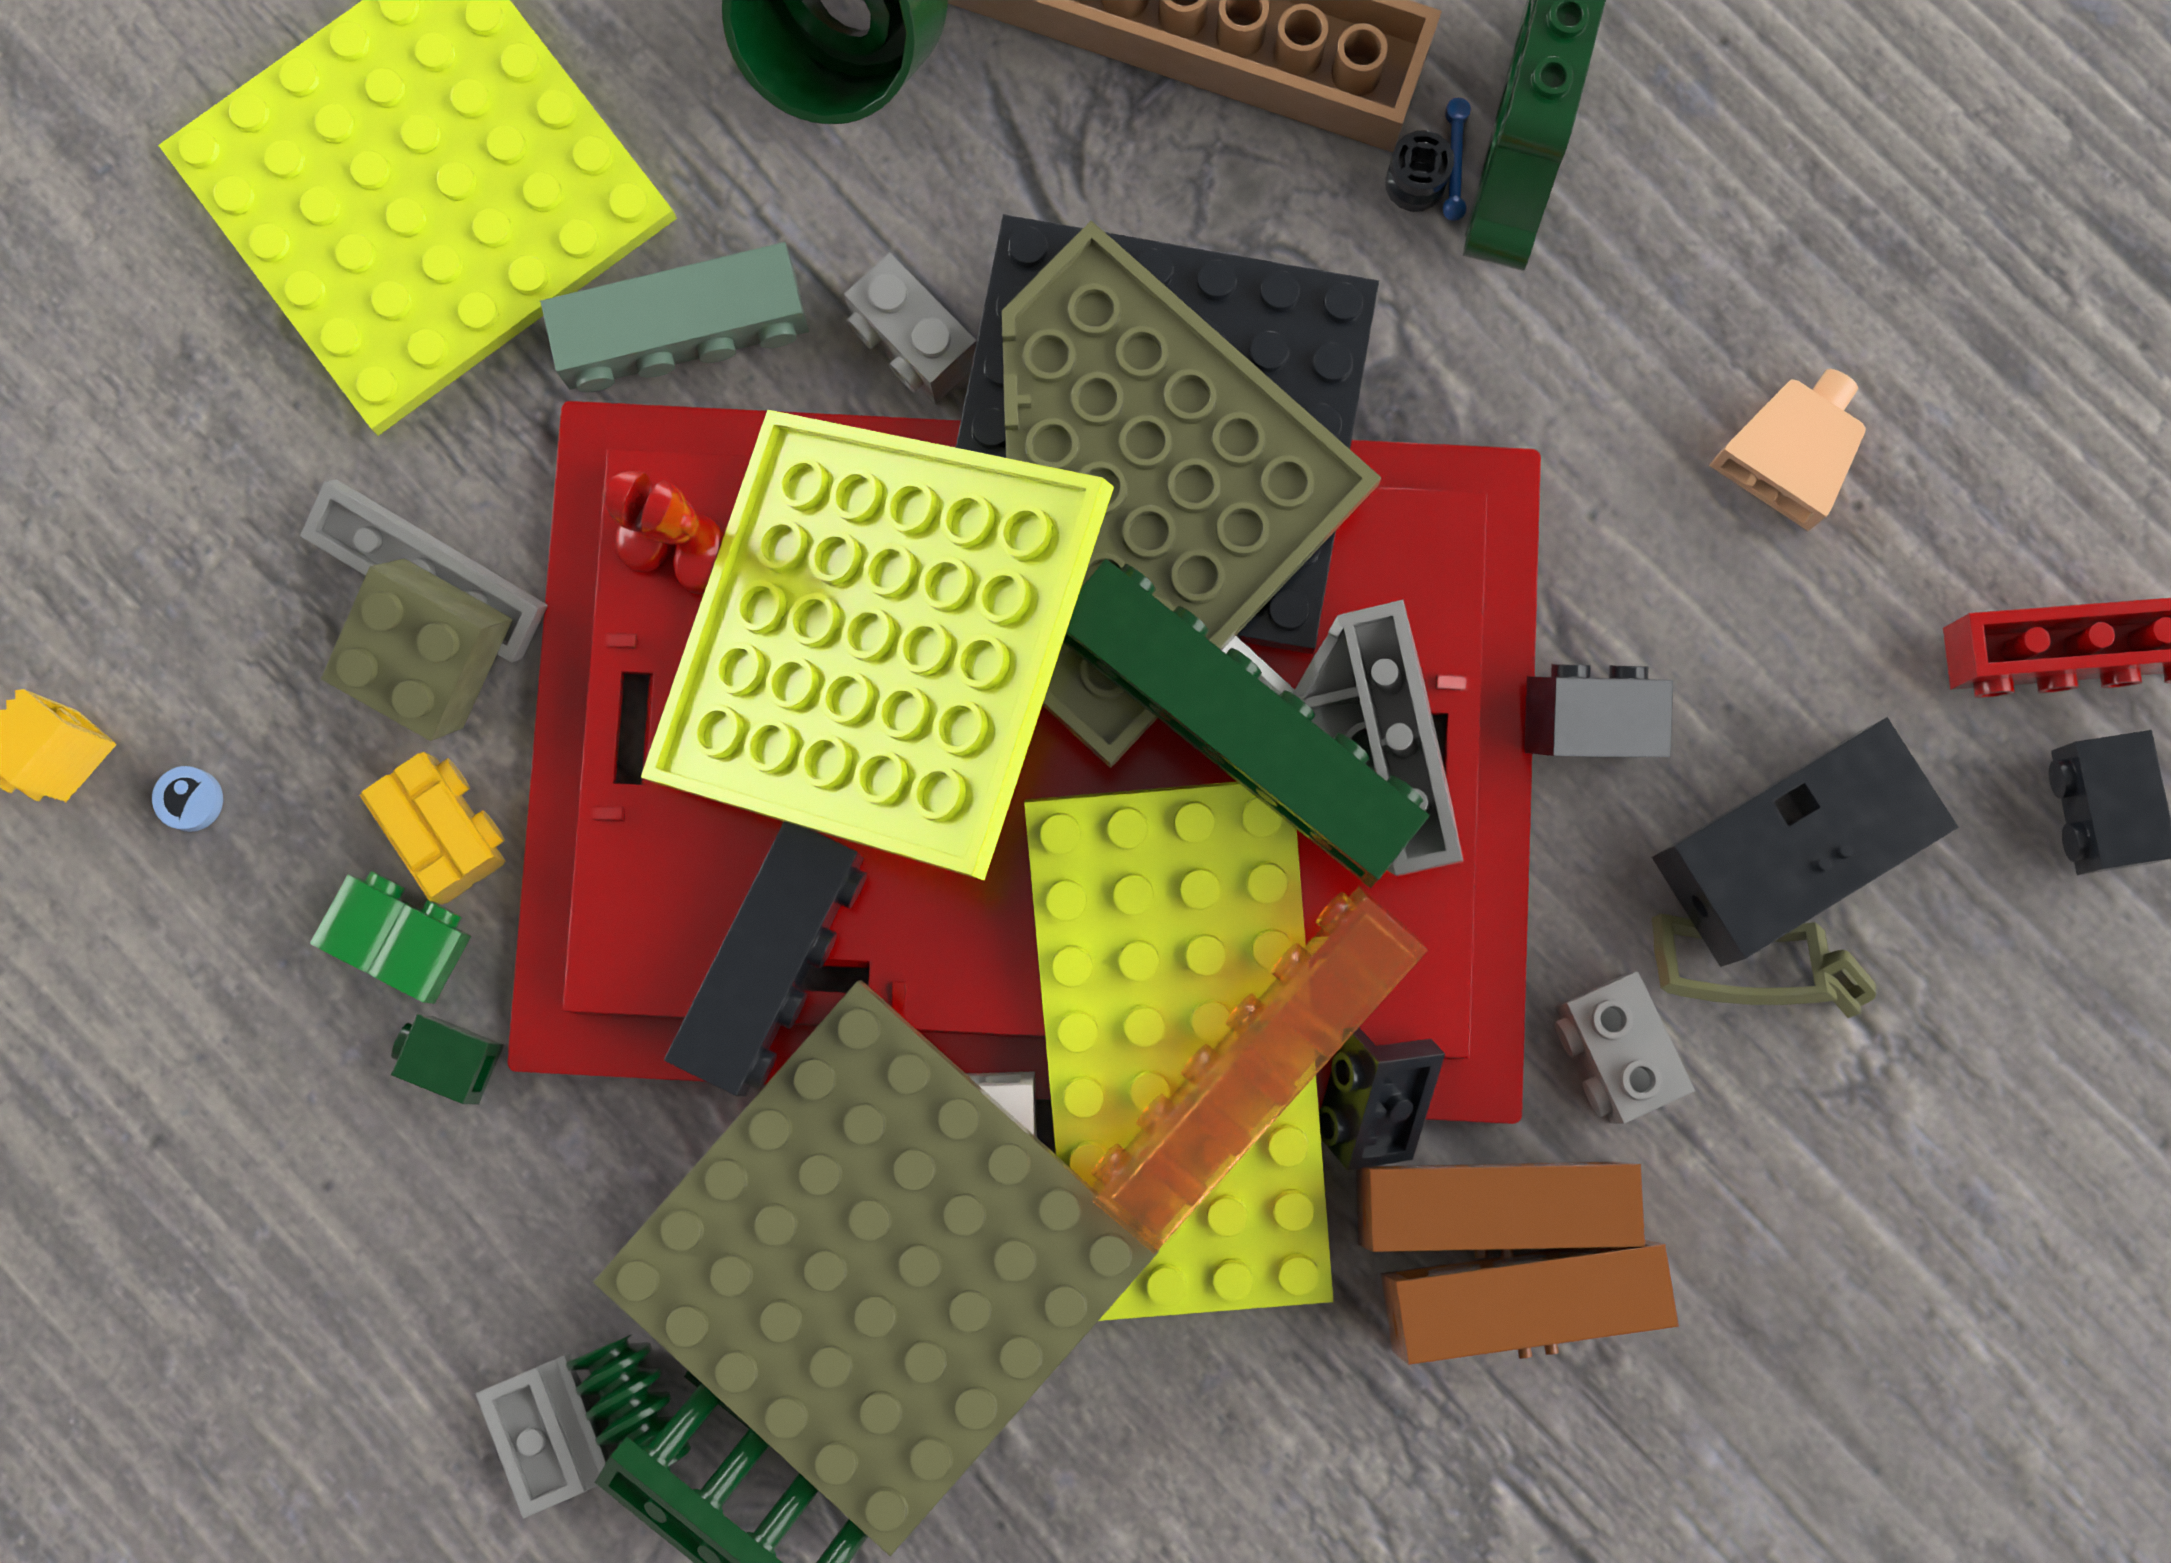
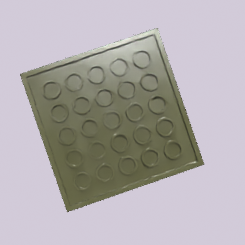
[593,980,1160,1556]

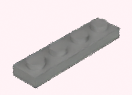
[300,479,548,663]

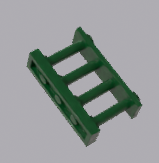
[594,1371,868,1563]

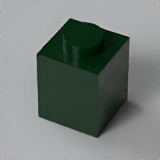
[391,1014,504,1105]

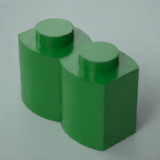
[310,871,471,1004]

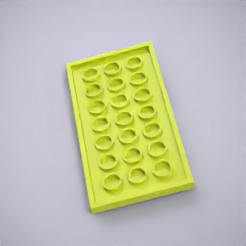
[1024,782,1334,1321]

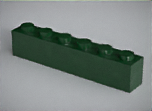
[1063,559,1430,888]

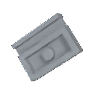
[475,1353,610,1519]

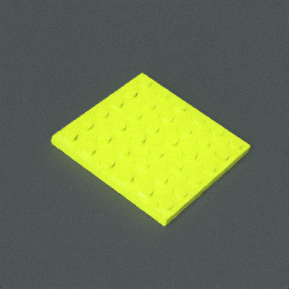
[158,0,677,436]
[641,410,1114,881]

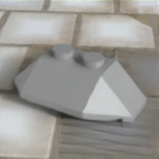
[1293,600,1463,876]

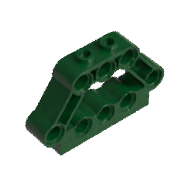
[1463,0,1606,271]

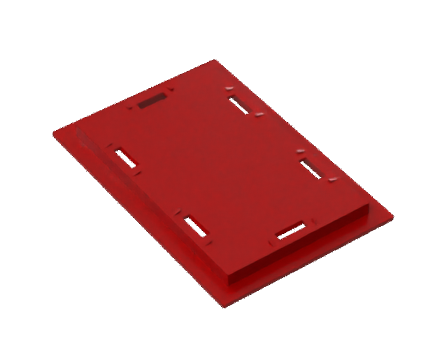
[507,401,1541,1124]

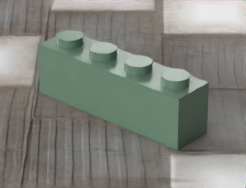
[540,242,809,392]

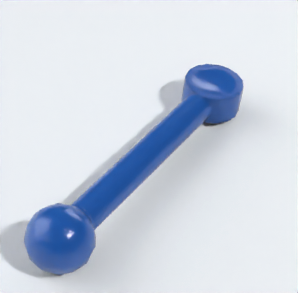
[1442,97,1471,221]

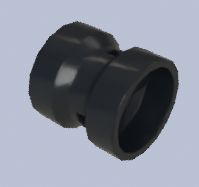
[1385,130,1454,212]

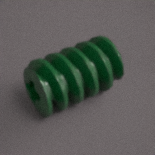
[566,1334,691,1466]

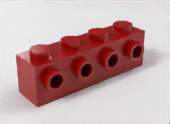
[1943,598,2171,698]

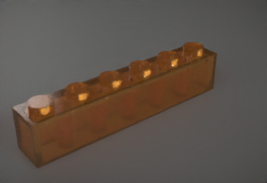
[1092,886,1428,1254]

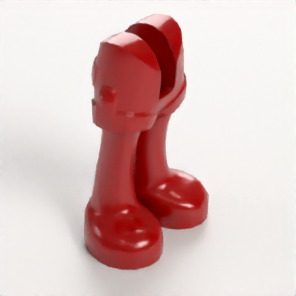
[603,470,724,595]

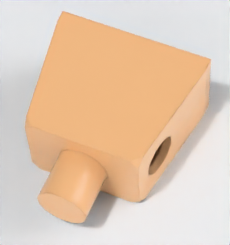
[1709,369,1866,531]

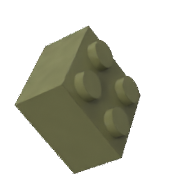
[321,558,513,741]

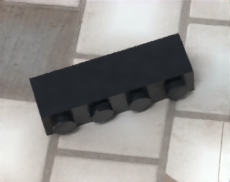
[664,822,867,1097]

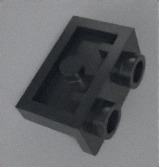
[1319,1026,1445,1171]

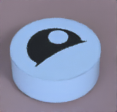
[152,766,223,832]

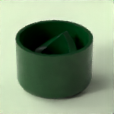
[722,0,948,124]

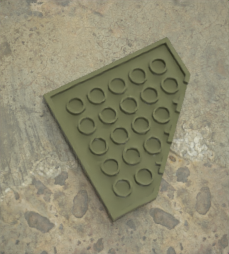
[1002,221,1381,768]

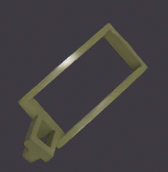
[1651,913,1876,1018]

